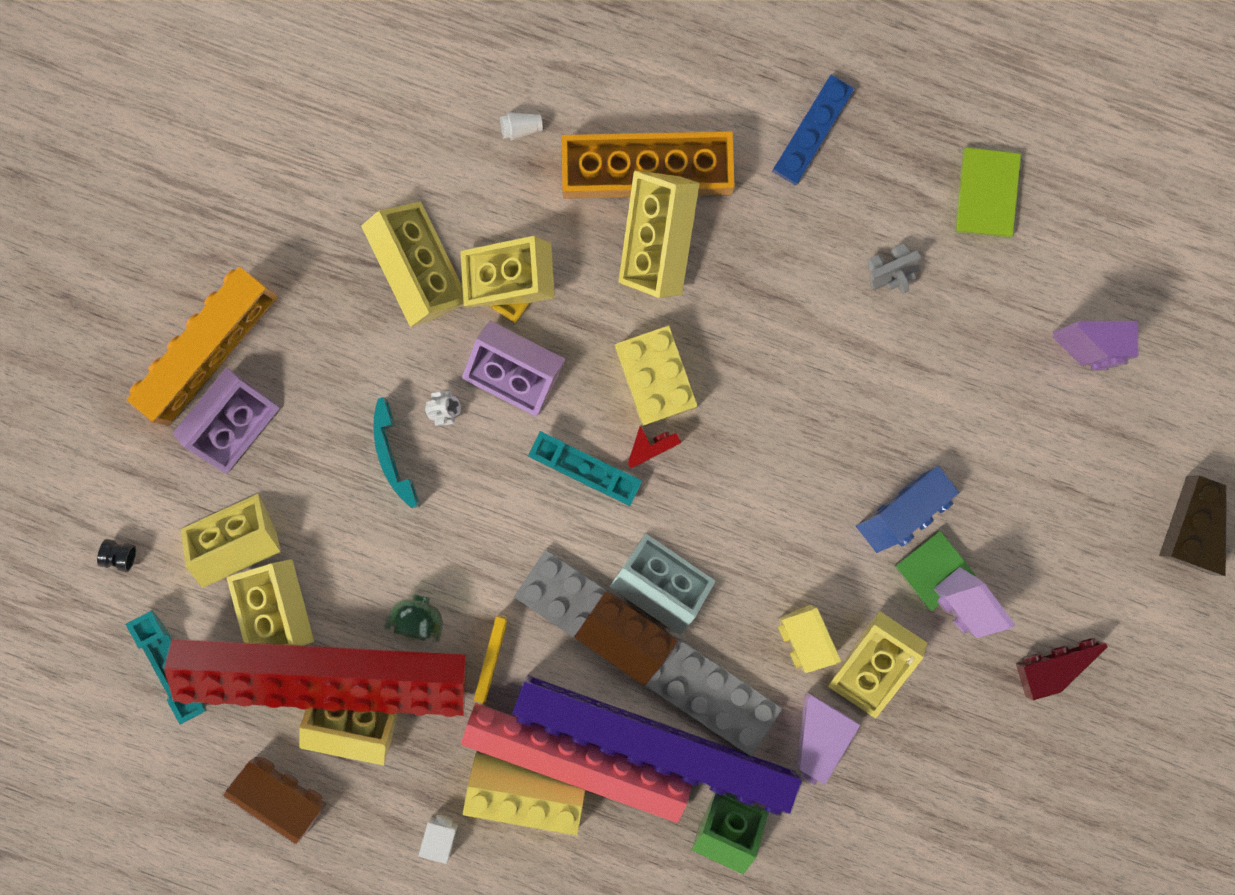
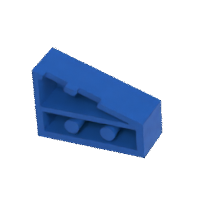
[856,466,960,553]

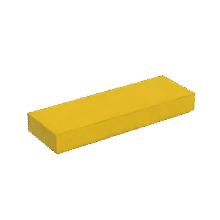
[473,615,509,703]

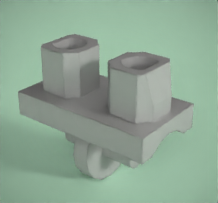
[868,243,921,293]

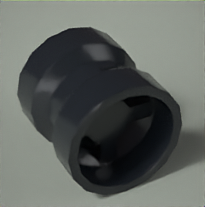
[97,539,136,573]

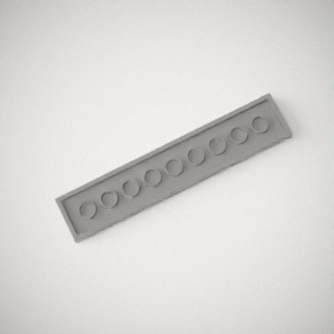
[514,550,783,756]

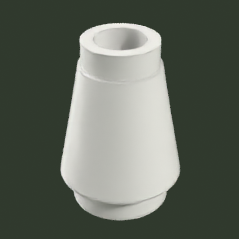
[500,112,543,141]

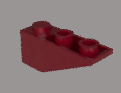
[1016,638,1108,701]

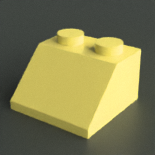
[777,604,841,673]

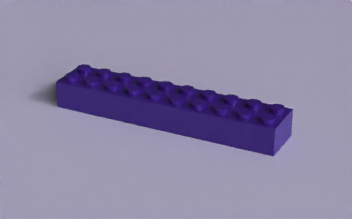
[512,675,802,816]

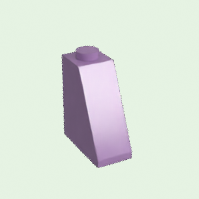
[797,692,860,785]

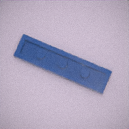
[772,74,855,186]

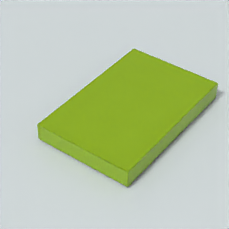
[955,147,1021,238]

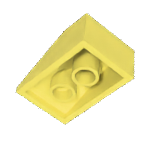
[460,236,555,307]
[828,611,927,719]

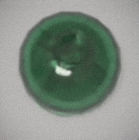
[383,594,443,643]

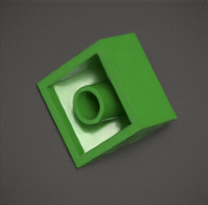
[691,792,769,875]

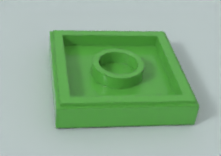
[895,531,976,611]

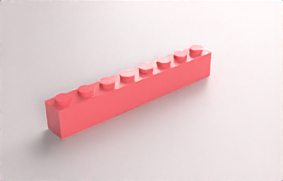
[461,703,692,823]

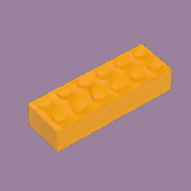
[561,131,734,199]
[126,266,279,426]

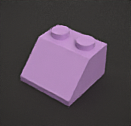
[934,567,1015,638]

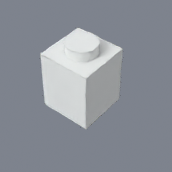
[418,815,459,864]

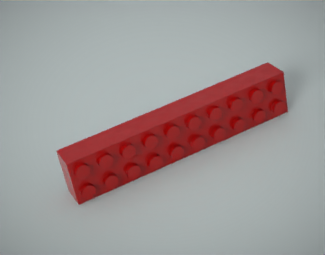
[164,639,467,717]

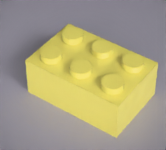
[615,326,698,427]

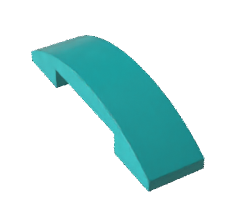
[373,397,420,508]
[528,431,642,506]
[125,610,207,725]

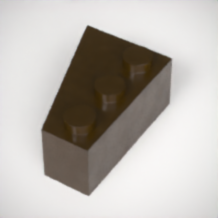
[1159,475,1227,576]

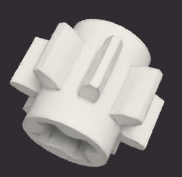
[425,391,461,426]

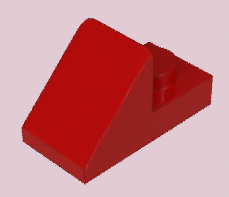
[628,425,681,469]

